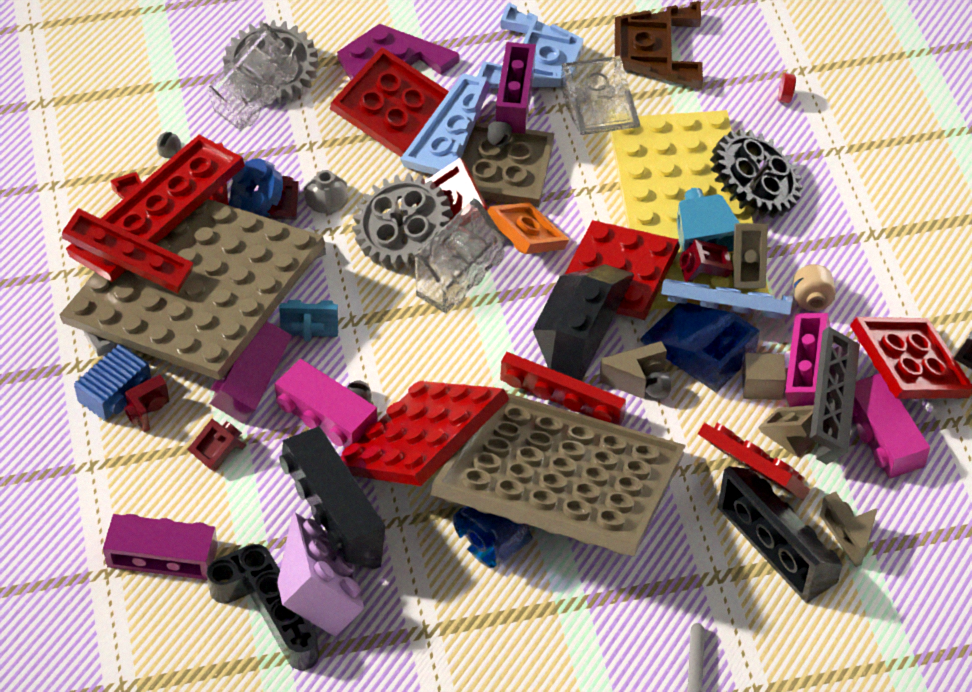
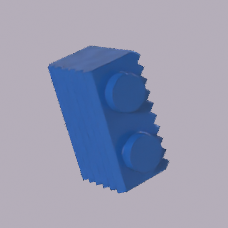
[74,344,151,421]

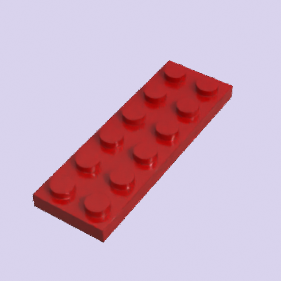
[66,134,245,282]

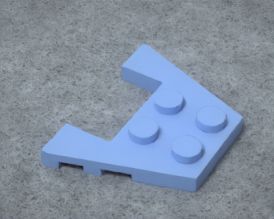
[477,3,584,88]

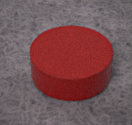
[778,73,796,104]

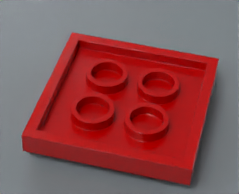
[329,47,449,157]
[564,220,680,320]
[850,317,972,399]
[697,422,810,501]

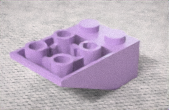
[277,512,364,637]

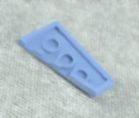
[400,74,490,175]
[661,279,793,319]

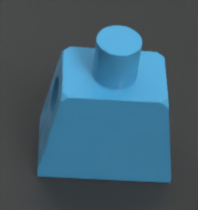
[677,188,739,255]

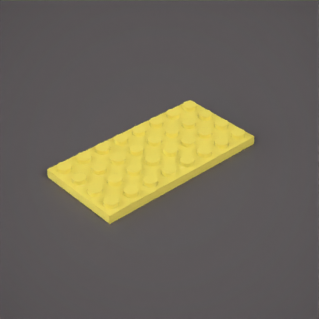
[609,110,769,310]

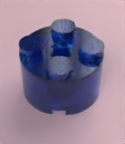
[453,505,533,568]

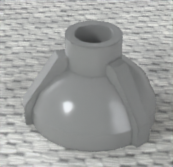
[303,170,348,215]

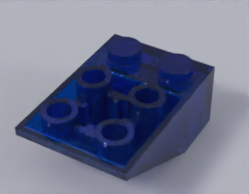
[640,302,760,393]

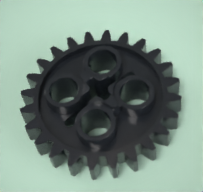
[710,129,803,219]

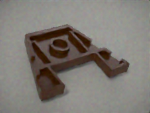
[614,1,703,89]

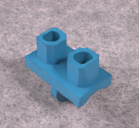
[279,300,339,342]

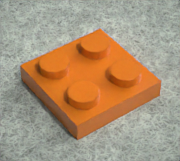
[485,202,570,254]

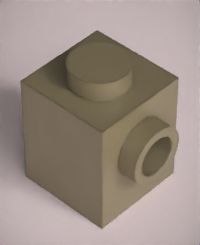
[742,352,788,400]

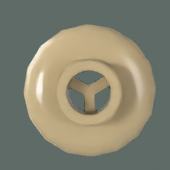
[792,264,836,311]

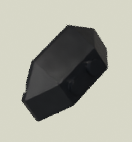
[533,264,634,381]

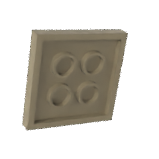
[461,122,555,208]

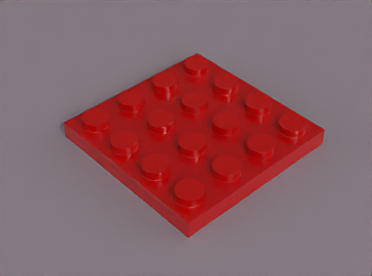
[341,381,510,486]

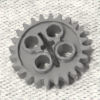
[223,19,319,106]
[352,173,453,270]

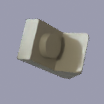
[731,223,768,288]
[599,341,667,398]
[758,405,815,457]
[820,491,878,567]

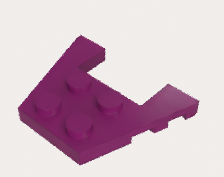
[337,24,460,80]

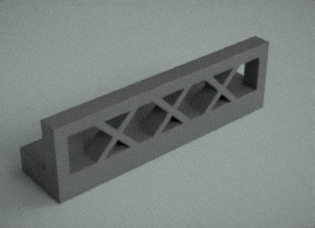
[810,327,860,465]

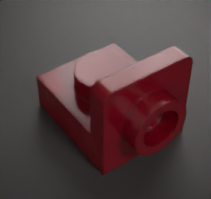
[267,176,300,220]
[679,239,733,282]
[124,374,170,432]
[187,418,247,472]

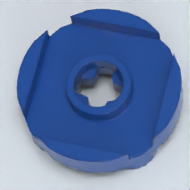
[229,158,283,218]

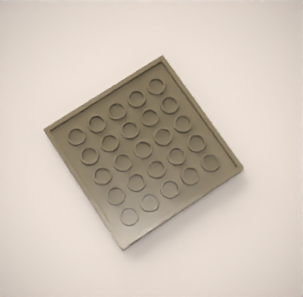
[59,199,325,380]
[431,393,686,556]

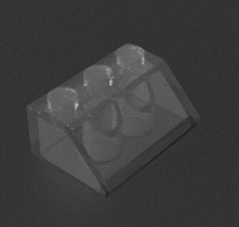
[207,23,299,132]
[415,198,505,314]

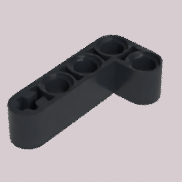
[207,544,319,670]

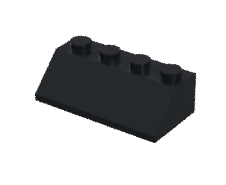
[279,426,386,569]
[717,466,843,603]

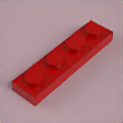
[62,208,194,294]
[500,351,626,426]

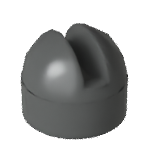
[487,122,512,148]
[157,131,182,158]
[645,372,671,399]
[347,380,372,403]

